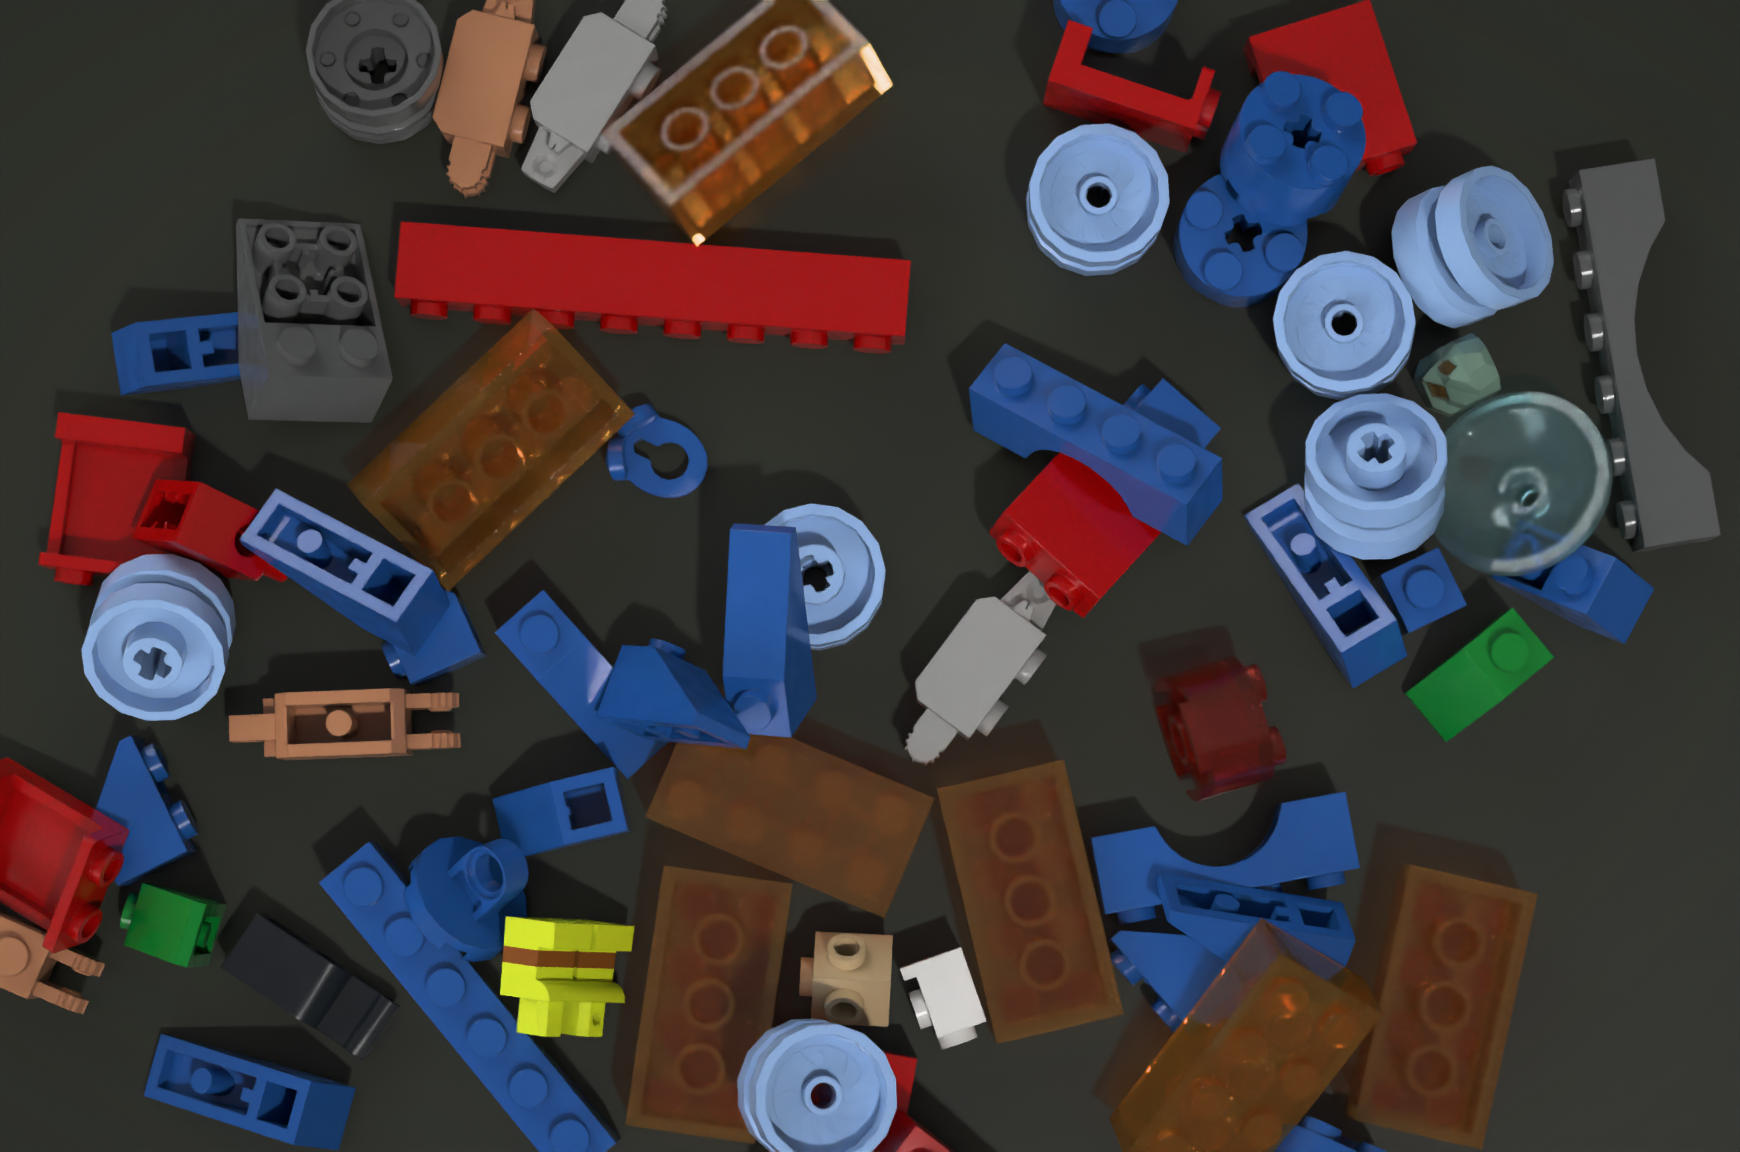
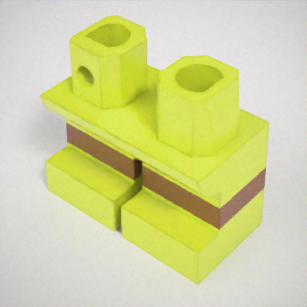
[500,916,635,1037]

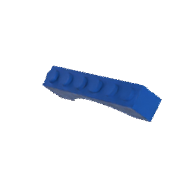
[319,841,621,1152]

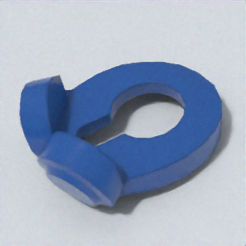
[606,404,708,498]

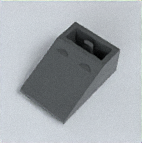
[236,218,393,423]

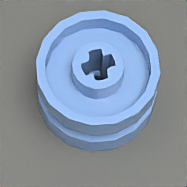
[1026,123,1170,276]
[1391,165,1554,329]
[1273,251,1416,401]
[1304,393,1448,560]
[765,503,886,651]
[81,554,236,721]
[737,1018,897,1152]

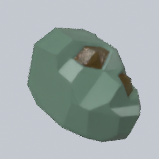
[1413,333,1501,418]

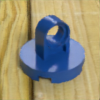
[404,836,529,962]

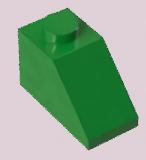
[1404,607,1554,742]
[120,883,227,968]

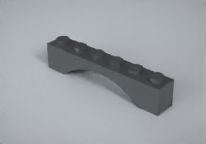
[1562,158,1721,553]

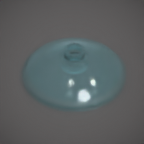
[1434,391,1613,576]

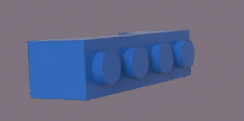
[969,343,1223,546]
[1088,792,1360,925]

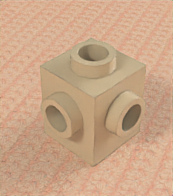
[799,931,893,1027]

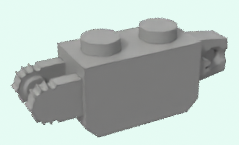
[521,0,667,193]
[905,571,1056,766]

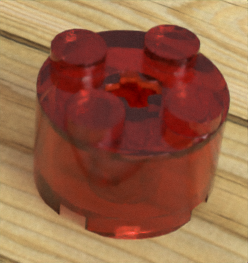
[1155,656,1286,802]

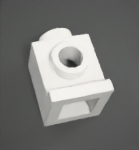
[900,947,986,1050]

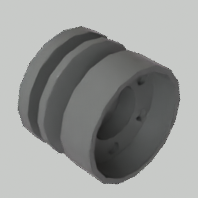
[306,0,445,144]

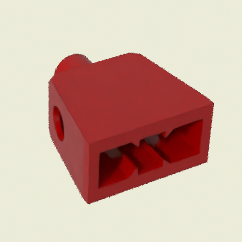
[132,479,288,583]

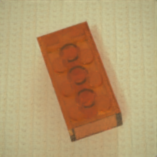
[602,0,893,246]
[347,309,635,592]
[646,734,935,918]
[936,760,1124,1044]
[1345,864,1538,1150]
[625,865,794,1144]
[1109,918,1383,1152]

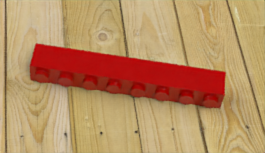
[394,221,911,354]

